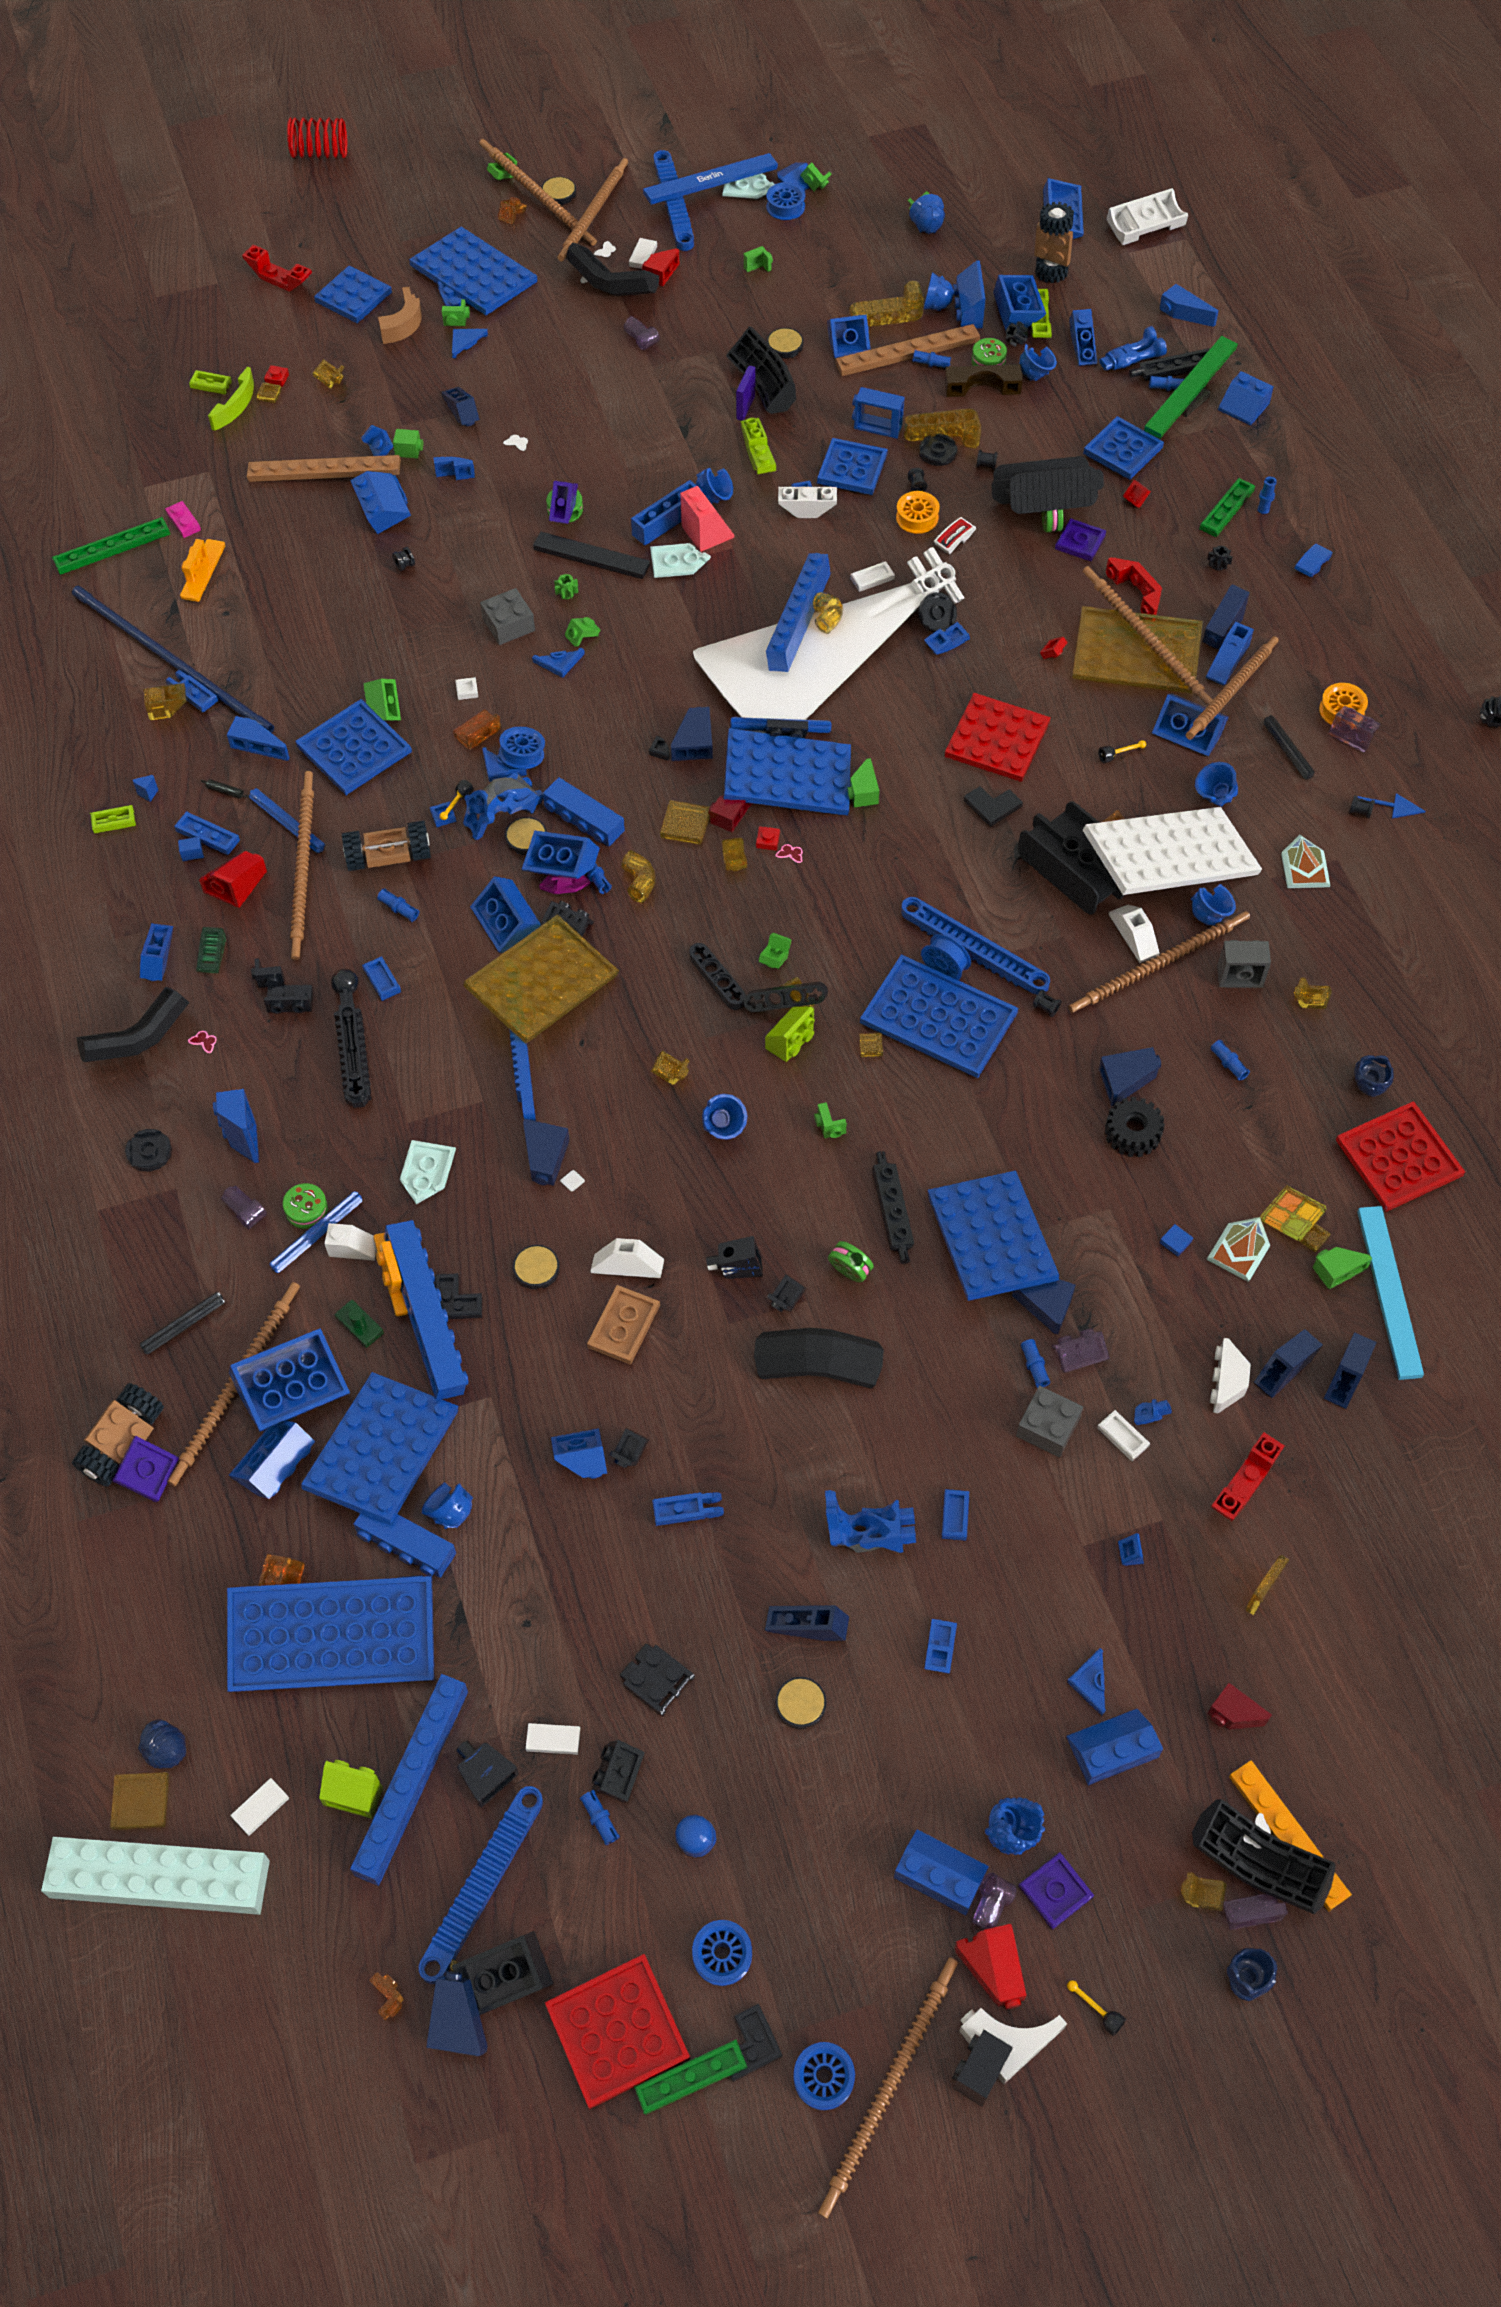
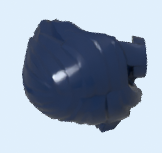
[1354,1055,1394,1097]
[138,1719,186,1769]
[1227,1948,1277,2001]

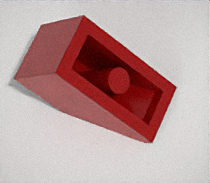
[642,248,680,286]

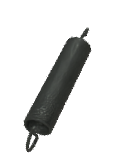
[201,779,249,799]

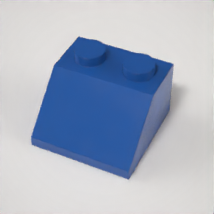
[1218,371,1274,426]

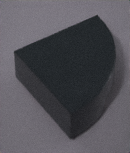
[649,736,670,761]

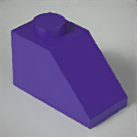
[549,481,578,524]

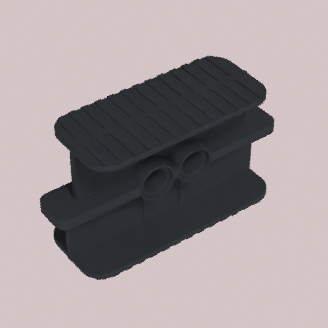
[991,456,1104,514]
[1018,801,1125,915]

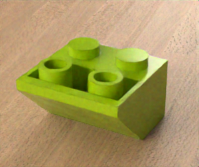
[765,1006,815,1062]
[319,1760,383,1819]

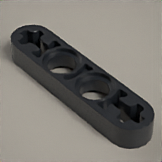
[689,943,745,1010]
[744,982,828,1012]

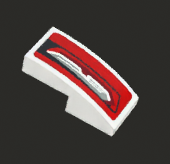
[934,517,976,555]

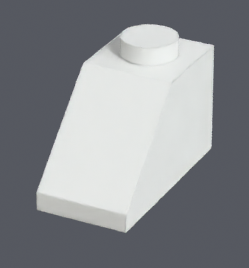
[325,1223,377,1261]

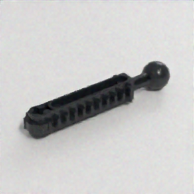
[331,969,372,1108]

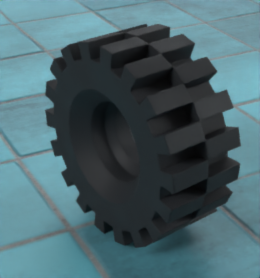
[1105,1097,1165,1157]

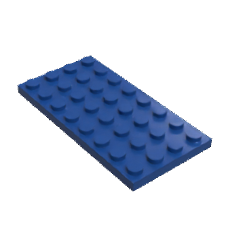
[227,1576,435,1692]

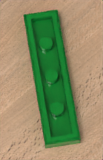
[1199,478,1255,537]
[634,2040,748,2115]

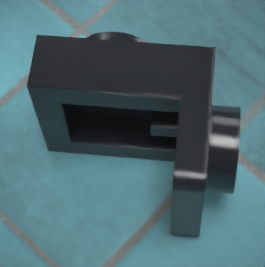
[251,958,285,988]
[767,1274,806,1312]
[609,1428,649,1468]

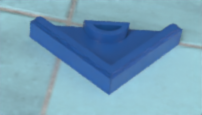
[452,329,488,358]
[532,648,585,678]
[482,747,527,782]
[1067,1648,1106,1716]

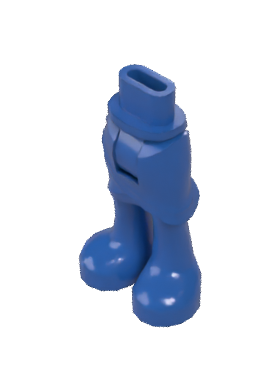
[1099,326,1167,371]

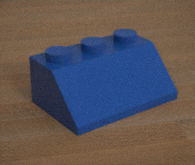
[953,261,985,328]
[993,275,1046,330]
[350,471,411,534]
[1152,694,1229,756]
[522,830,600,879]
[470,876,542,953]
[213,1089,259,1163]
[229,1421,315,1499]
[1066,1709,1163,1785]
[894,1829,989,1916]

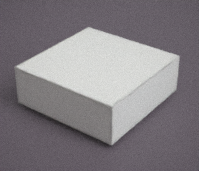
[456,677,478,700]

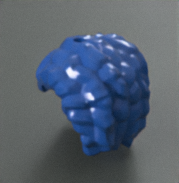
[985,1797,1045,1855]

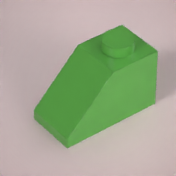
[364,679,401,721]
[847,758,879,807]
[1313,1247,1372,1289]

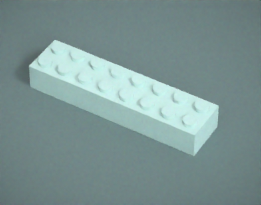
[41,1837,270,1915]

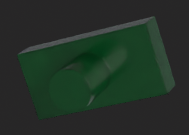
[334,1299,384,1348]

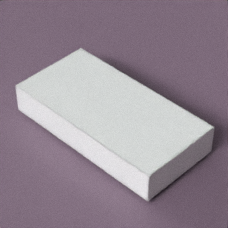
[629,238,657,269]
[850,561,895,592]
[1097,1410,1150,1461]
[526,1723,581,1755]
[231,1778,289,1836]

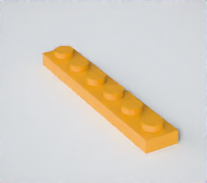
[1229,1760,1352,1912]

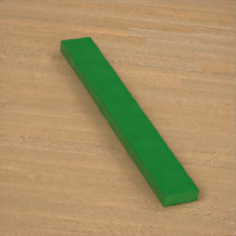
[1144,336,1238,439]

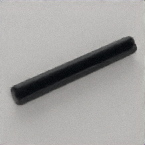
[1263,715,1315,780]
[140,1292,225,1354]

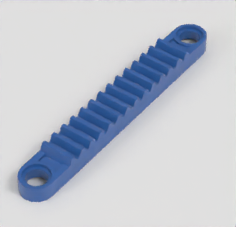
[654,150,694,251]
[901,897,1050,995]
[505,969,536,1121]
[419,1786,543,1984]

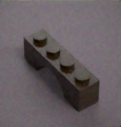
[945,364,1023,397]

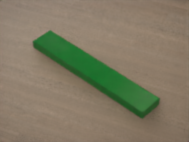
[52,517,170,575]

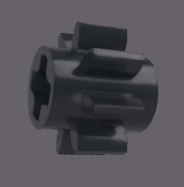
[1005,321,1028,347]
[1207,546,1233,571]

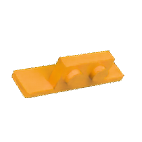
[180,539,225,602]
[374,1233,408,1316]

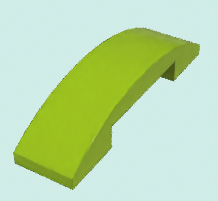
[1030,289,1052,338]
[208,367,254,431]

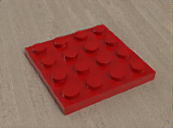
[944,693,1051,782]
[1336,1101,1465,1212]
[545,1954,690,2109]

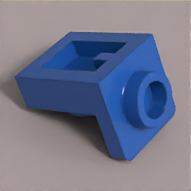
[361,425,393,456]

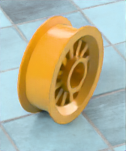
[896,491,940,534]
[1319,683,1368,728]

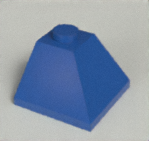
[827,314,870,358]
[551,1428,607,1479]

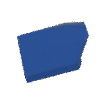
[777,162,810,191]

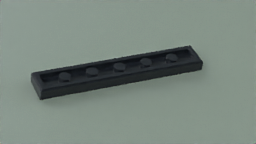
[533,532,650,579]

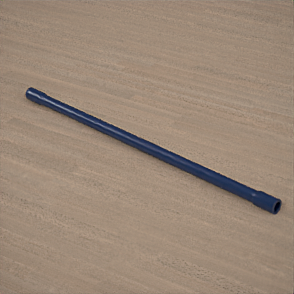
[72,585,274,733]

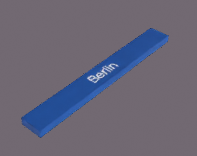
[643,153,778,205]

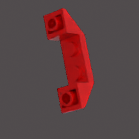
[242,245,312,292]
[1106,557,1162,624]
[1211,1432,1285,1521]

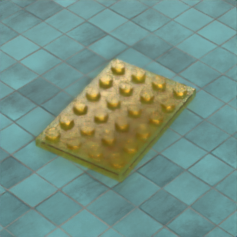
[1072,606,1203,693]
[464,915,619,1044]

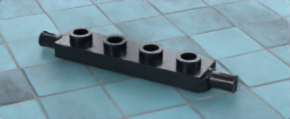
[1129,348,1210,381]
[872,1151,914,1264]

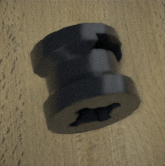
[392,547,415,571]

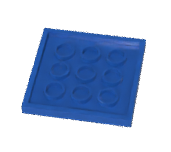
[295,699,412,795]

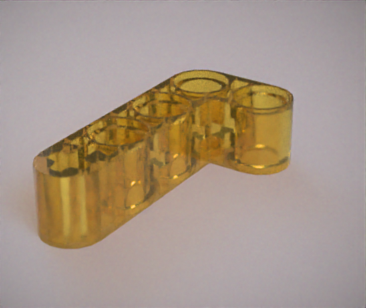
[849,281,924,327]
[904,409,981,448]

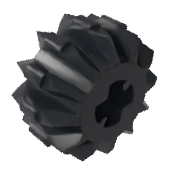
[1480,696,1501,728]

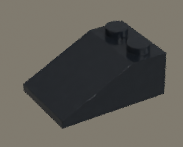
[452,1931,554,2015]

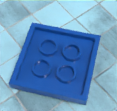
[314,266,392,324]
[1083,416,1164,480]
[817,438,888,495]

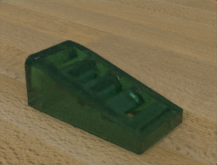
[196,927,227,973]

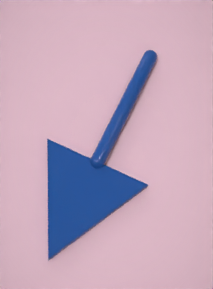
[1358,793,1426,818]

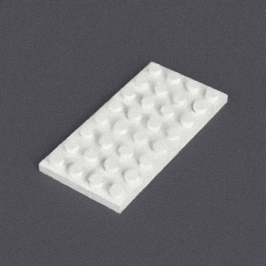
[1083,807,1262,895]

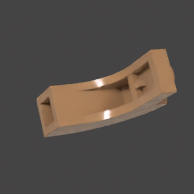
[378,287,422,344]

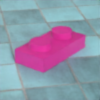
[165,501,201,538]

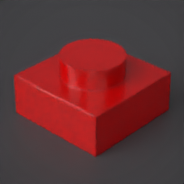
[264,365,289,387]
[1123,480,1151,508]
[1040,637,1068,659]
[756,826,780,851]

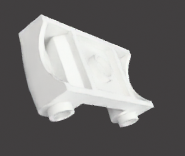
[1106,188,1188,245]

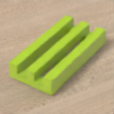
[189,370,232,394]
[90,805,136,834]

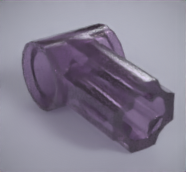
[624,317,660,350]
[221,1186,267,1230]
[972,1873,1016,1930]

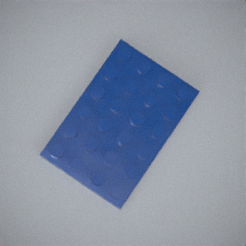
[409,227,538,315]
[724,728,851,816]
[860,954,1019,1078]
[928,1170,1059,1301]
[301,1372,458,1525]

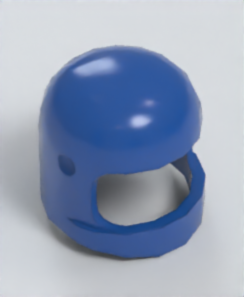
[675,1814,716,1858]

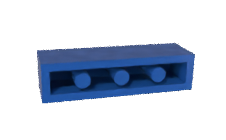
[631,480,703,546]
[543,777,625,847]
[354,1513,456,1578]

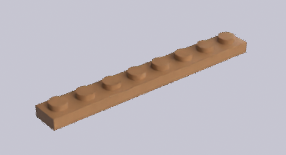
[835,324,980,376]
[247,455,401,482]

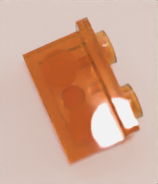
[453,709,501,750]
[258,1554,305,1586]

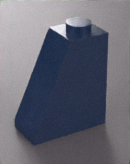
[1202,584,1250,650]
[671,707,713,761]
[1099,1047,1161,1106]
[523,1119,570,1186]
[1012,1279,1076,1335]
[1254,1329,1323,1398]
[1324,1332,1377,1409]
[426,1972,488,2056]

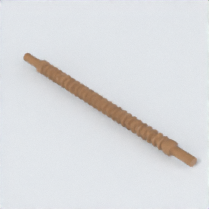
[479,139,597,246]
[557,158,628,261]
[1083,566,1213,706]
[1186,636,1279,739]
[290,771,314,960]
[1068,911,1250,1013]
[167,1282,300,1487]
[818,1957,958,2219]

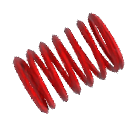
[287,117,347,159]

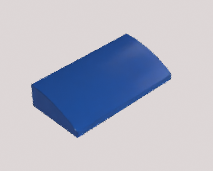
[1043,178,1084,239]

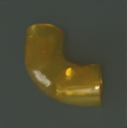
[813,592,844,634]
[621,850,656,903]

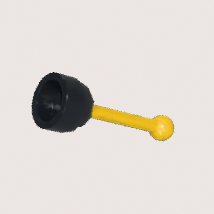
[1098,740,1146,763]
[440,780,474,820]
[1067,1980,1127,2036]

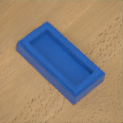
[362,956,401,1001]
[941,1489,969,1541]

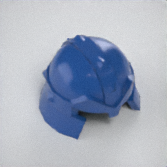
[909,194,945,234]
[923,272,954,311]
[1019,344,1057,381]
[696,468,733,504]
[1195,762,1238,806]
[1191,884,1236,926]
[702,1094,748,1140]
[422,1482,473,1529]

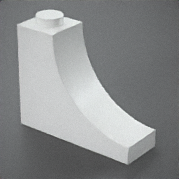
[959,2008,1067,2084]

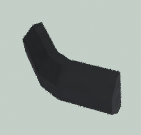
[566,242,659,296]
[726,326,796,414]
[76,987,190,1062]
[754,1328,884,1389]
[1192,1799,1336,1914]

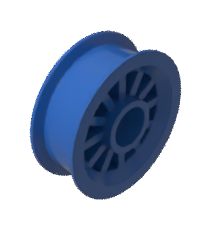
[766,182,805,220]
[499,727,545,769]
[921,934,971,980]
[692,1920,752,1986]
[794,2042,855,2110]

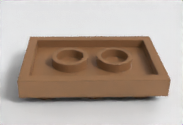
[587,1285,660,1365]

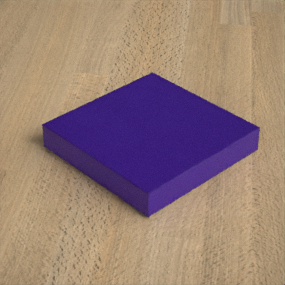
[736,366,755,421]
[1055,518,1106,561]
[112,1436,179,1502]
[1018,1852,1094,1930]

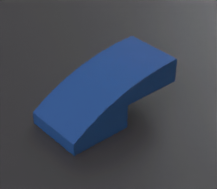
[433,457,475,480]
[1294,544,1333,577]
[924,622,970,655]
[924,1619,957,1674]

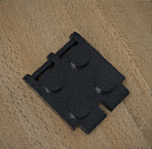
[620,1644,695,1717]

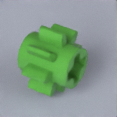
[554,574,578,599]

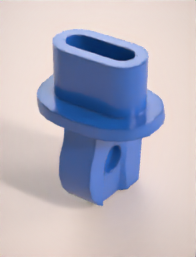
[1134,1399,1172,1425]

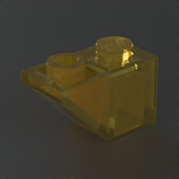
[143,683,187,720]

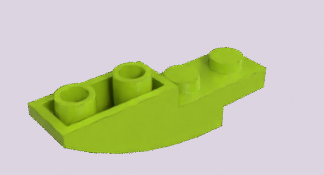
[741,418,776,474]

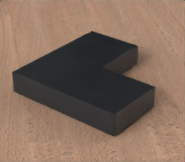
[964,786,1023,827]
[435,1273,483,1319]
[730,2004,783,2082]

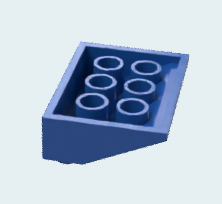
[229,1328,350,1432]

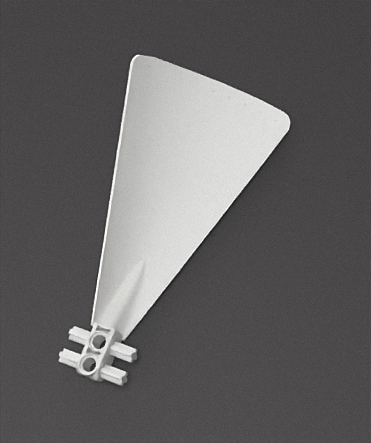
[693,547,964,733]

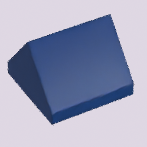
[133,775,158,802]
[178,836,204,861]
[1118,1533,1144,1565]

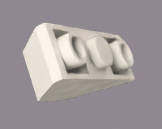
[778,487,837,518]
[1109,905,1159,963]
[591,1238,664,1278]
[1210,1338,1251,1413]

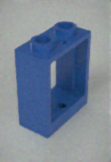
[852,387,905,439]

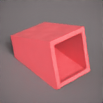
[680,486,734,552]

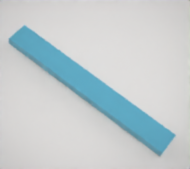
[1357,1206,1424,1380]

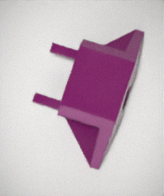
[539,875,591,894]

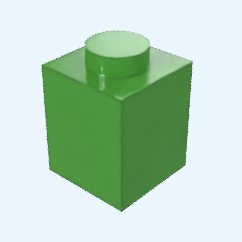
[393,429,423,459]

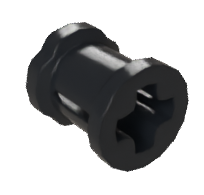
[976,450,998,470]
[907,468,928,492]
[1349,795,1375,819]
[1033,990,1062,1017]

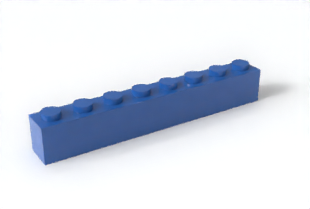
[766,553,831,672]
[384,1220,468,1399]
[350,1674,468,1886]

